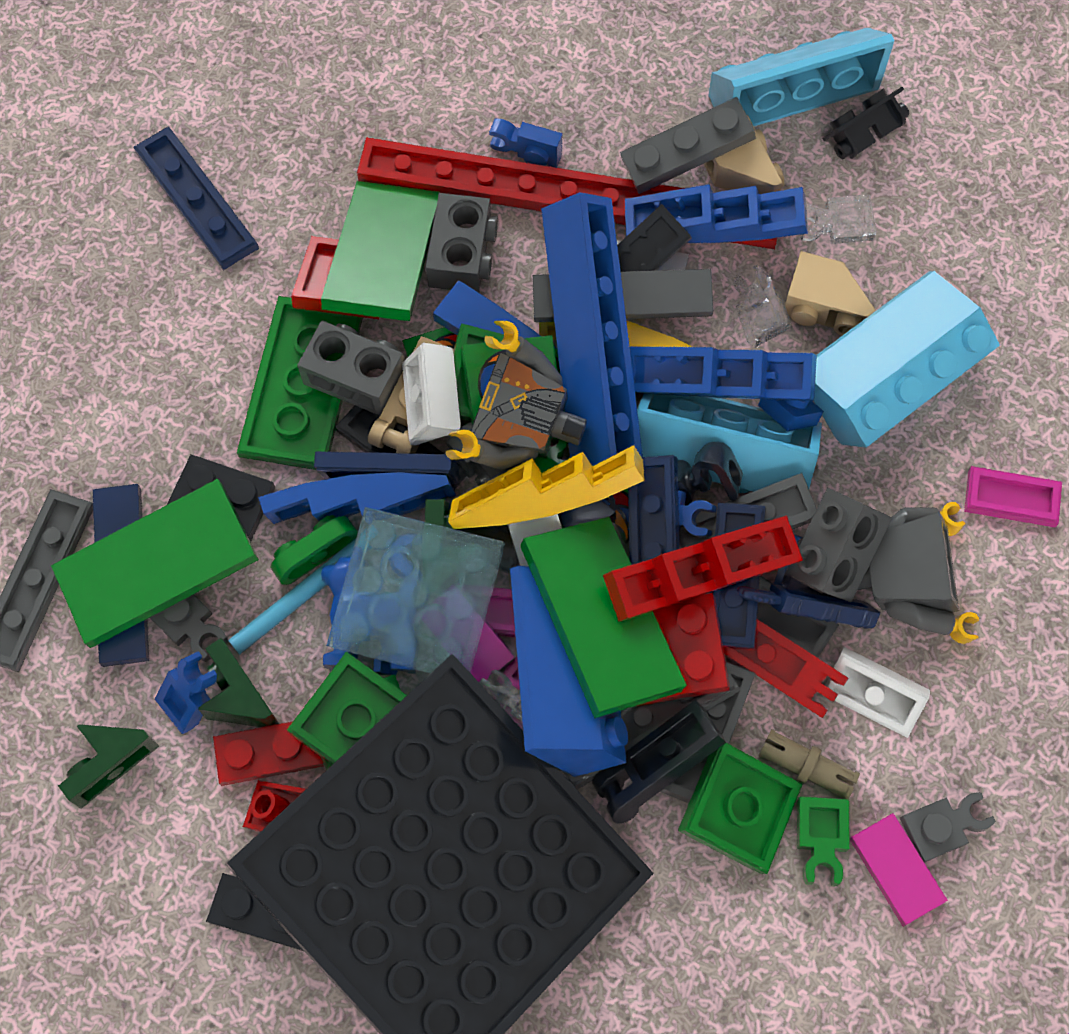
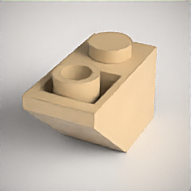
[704,115,784,194]
[782,251,876,336]

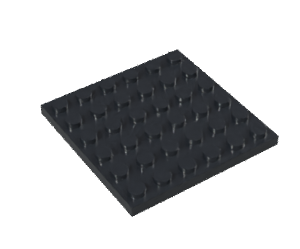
[225,654,654,1034]

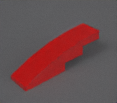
[603,515,803,622]

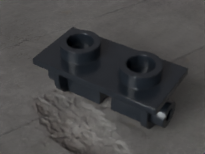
[822,87,909,159]

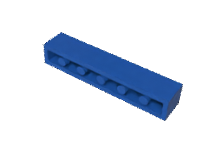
[541,192,643,466]

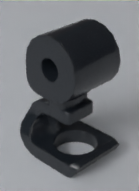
[678,442,743,506]

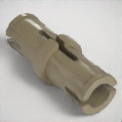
[758,729,860,799]

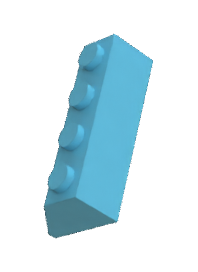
[708,28,895,126]
[814,271,1000,448]
[637,394,822,493]

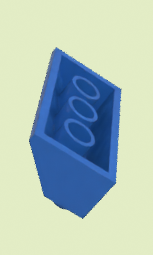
[510,566,628,777]

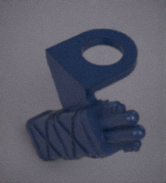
[737,534,881,629]

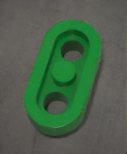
[270,515,359,585]

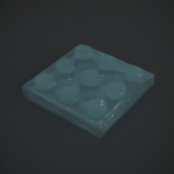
[326,507,505,673]

